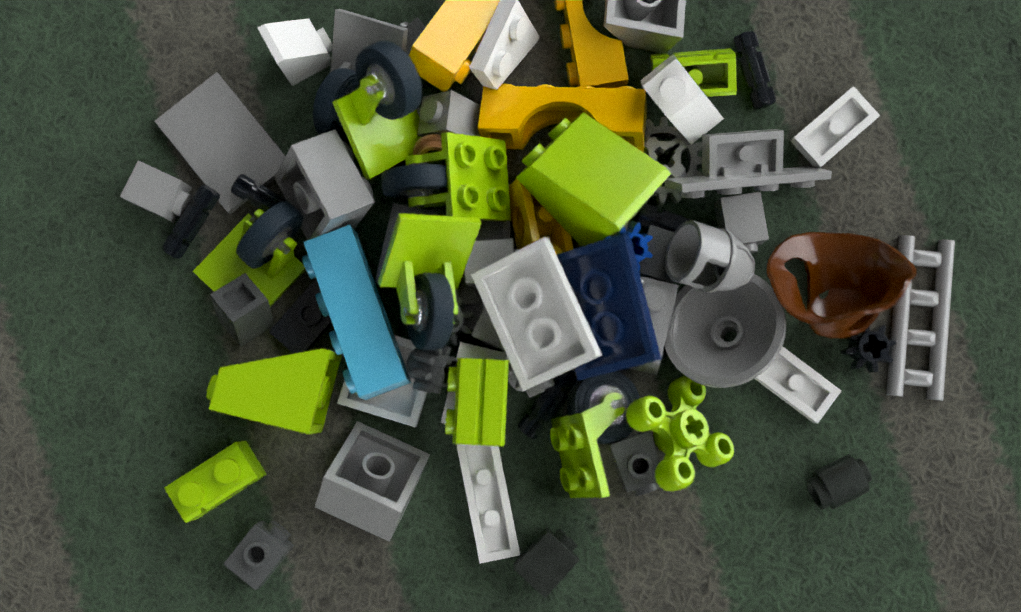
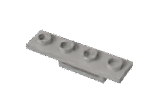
[665,129,832,198]

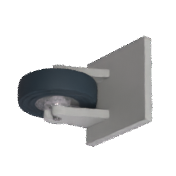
[313,9,408,143]

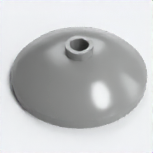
[664,274,786,388]

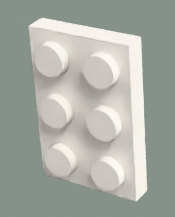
[471,238,602,391]

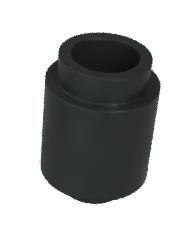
[806,455,872,510]

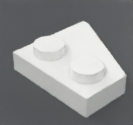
[469,0,539,90]

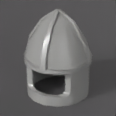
[665,221,755,293]

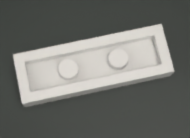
[456,444,520,563]

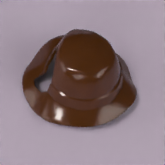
[766,232,917,338]

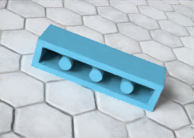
[302,224,412,400]

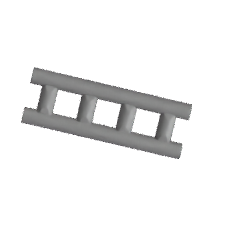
[886,235,955,401]

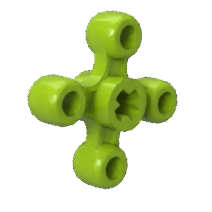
[626,375,734,492]

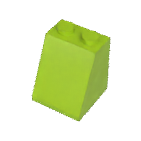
[516,112,671,247]
[207,349,342,434]

